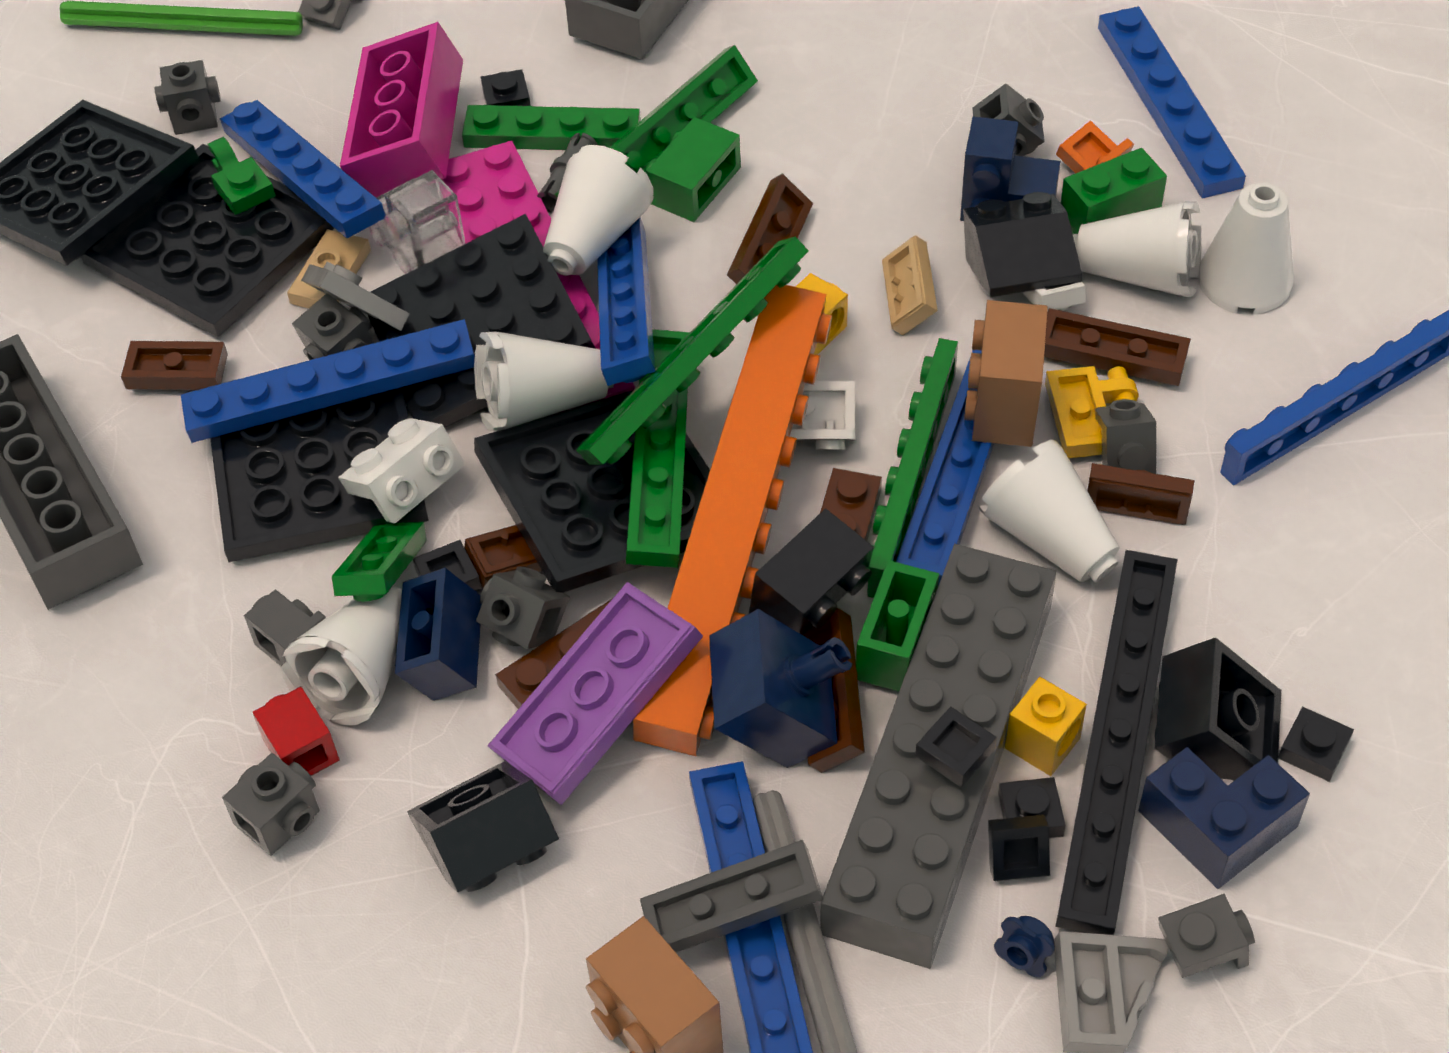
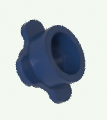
[994,916,1055,977]

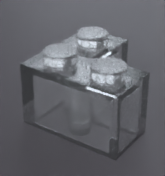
[369,170,466,273]

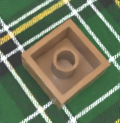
[964,300,1048,447]
[586,916,723,1053]

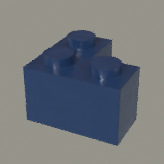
[960,116,1061,221]
[1138,747,1310,889]

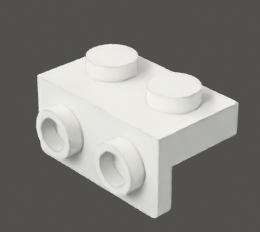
[790,381,855,450]
[338,418,464,523]

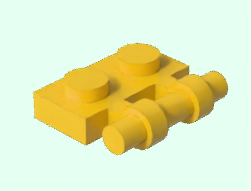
[1045,366,1139,458]

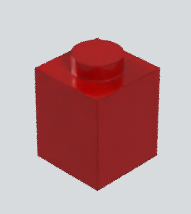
[252,686,340,776]

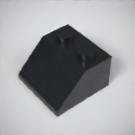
[963,192,1082,297]
[748,508,874,635]
[1154,637,1282,780]
[407,761,559,892]

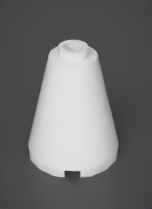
[543,145,653,275]
[1199,183,1294,314]
[1073,201,1202,297]
[474,331,614,431]
[979,439,1120,583]
[281,586,402,725]

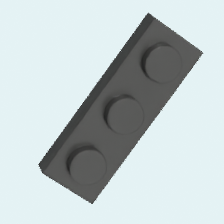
[640,840,824,953]

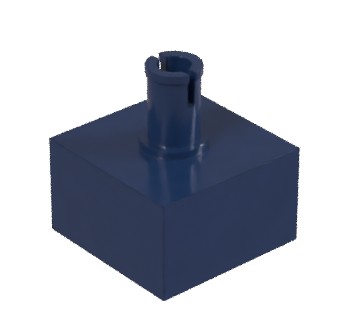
[709,609,852,768]

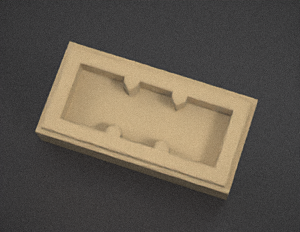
[287,229,371,308]
[882,235,938,335]

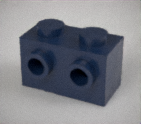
[395,568,482,701]

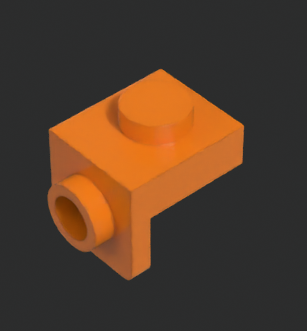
[1056,120,1134,173]

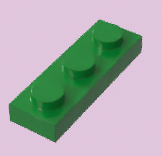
[332,522,427,602]

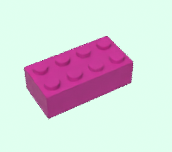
[340,22,463,200]

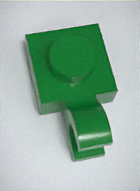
[207,137,275,215]

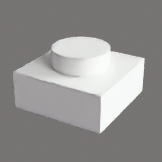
[1023,282,1086,312]

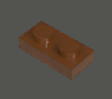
[121,341,228,390]
[820,468,882,541]

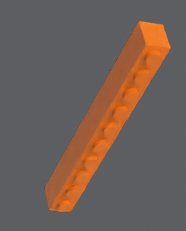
[633,285,832,756]

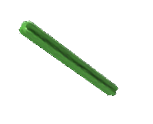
[59,1,303,36]

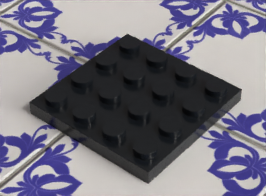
[0,100,200,266]
[81,144,335,337]
[368,214,596,428]
[210,387,429,562]
[474,390,710,593]

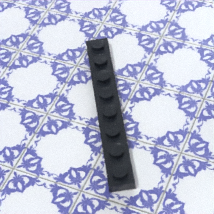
[1055,550,1178,935]

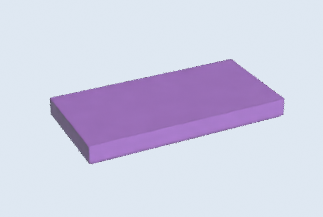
[487,582,703,805]

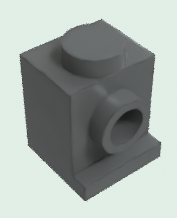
[244,589,326,667]

